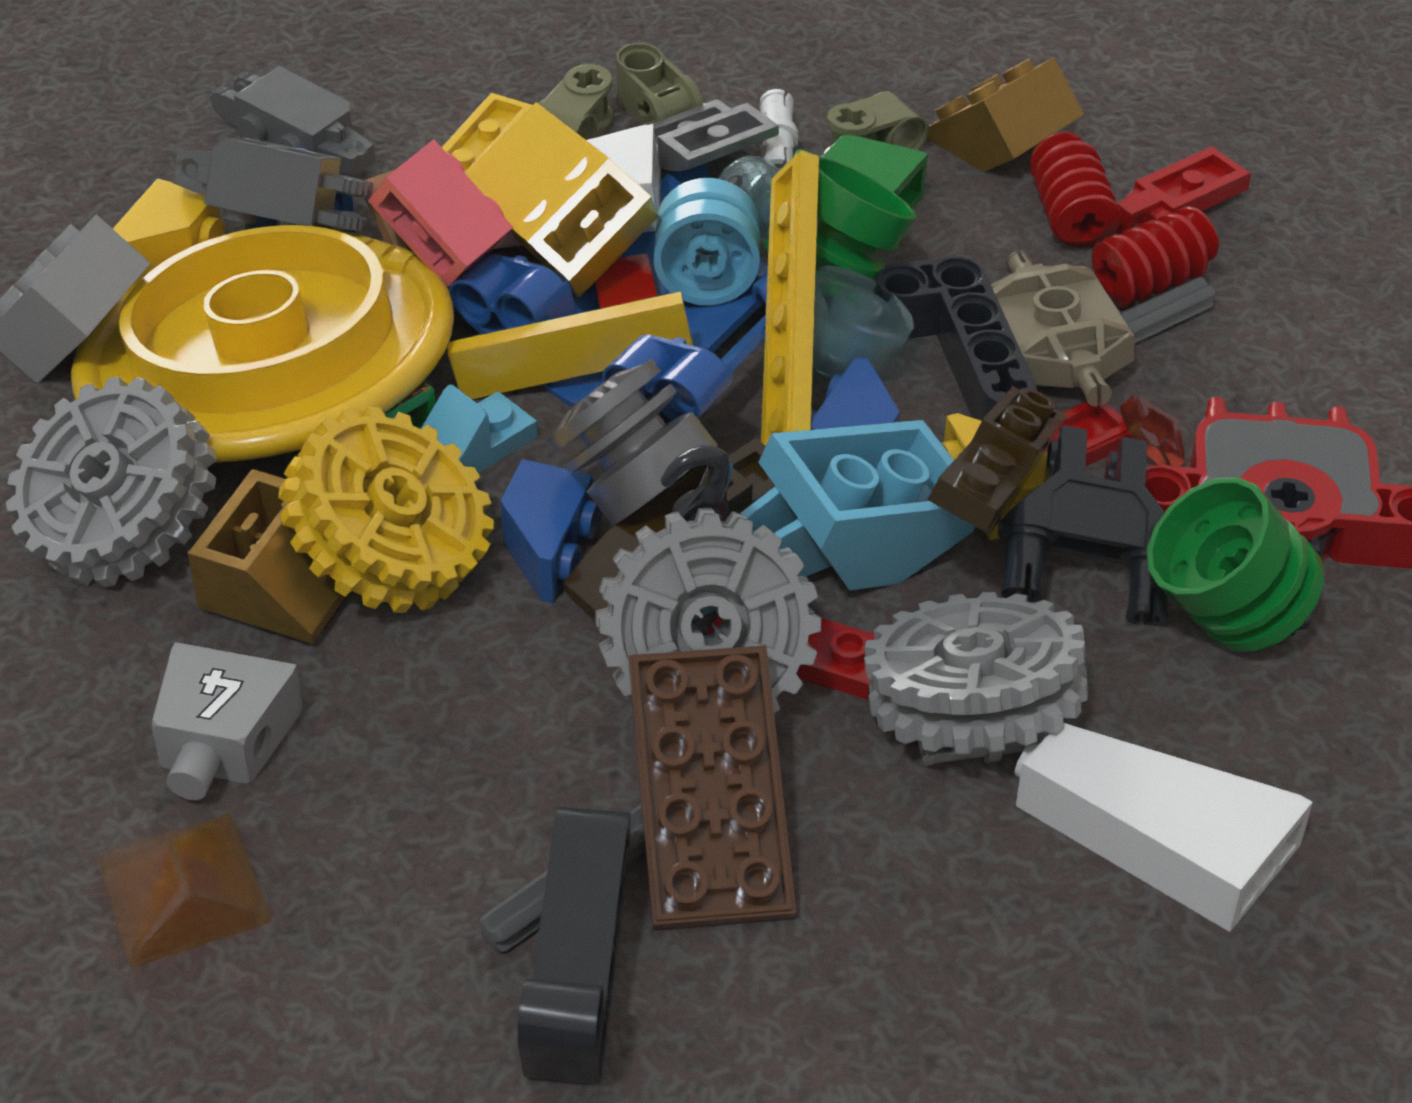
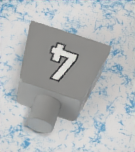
[152,642,303,800]

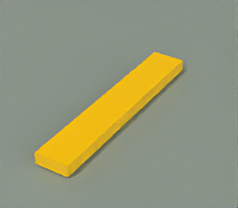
[761,150,819,446]

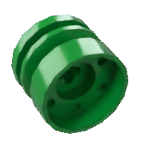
[764,156,916,303]
[1147,477,1324,651]

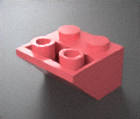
[368,139,513,288]

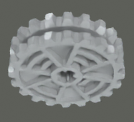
[6,377,217,587]
[595,508,821,714]
[864,592,1089,754]

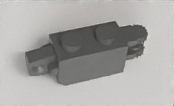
[209,66,375,177]
[173,138,373,231]

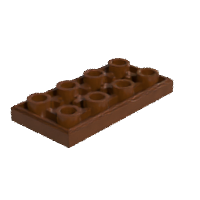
[628,645,796,931]

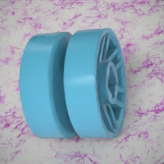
[654,178,760,305]

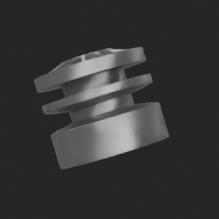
[546,358,718,526]

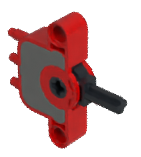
[1145,397,1412,636]

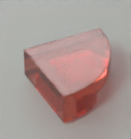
[1120,394,1186,467]

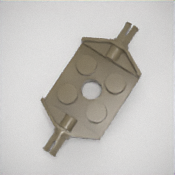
[991,250,1134,406]

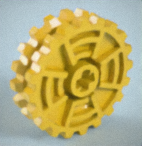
[278,407,494,613]

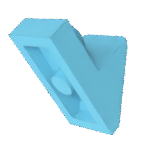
[421,384,538,473]

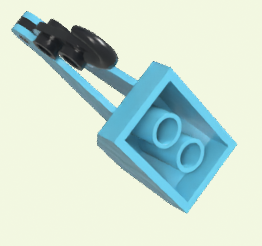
[661,420,975,620]

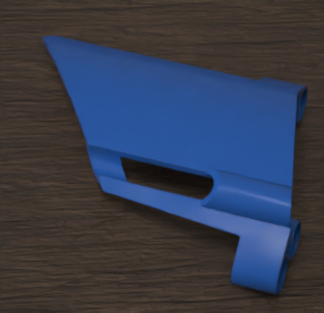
[449,164,768,424]

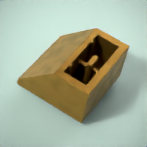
[927,57,1084,172]
[188,469,345,644]

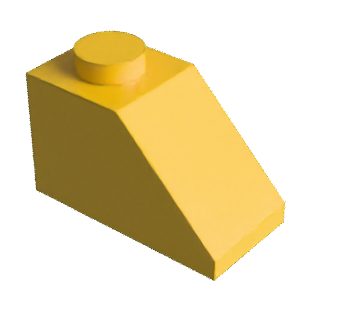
[113,179,225,285]

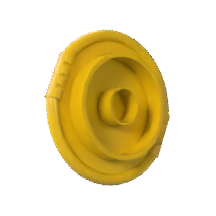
[71,225,454,463]

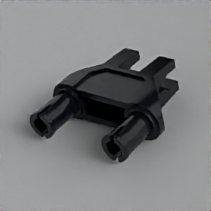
[997,425,1168,626]

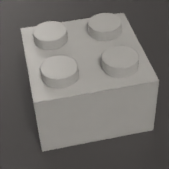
[0,214,151,383]

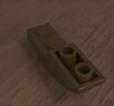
[927,386,1067,533]
[564,439,775,618]

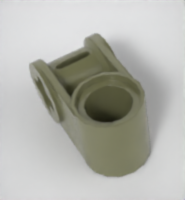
[616,43,703,126]
[538,64,614,140]
[824,91,929,154]

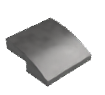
[649,99,779,171]

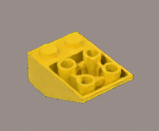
[466,102,659,298]

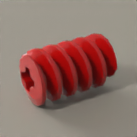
[1029,131,1121,247]
[1091,206,1219,308]

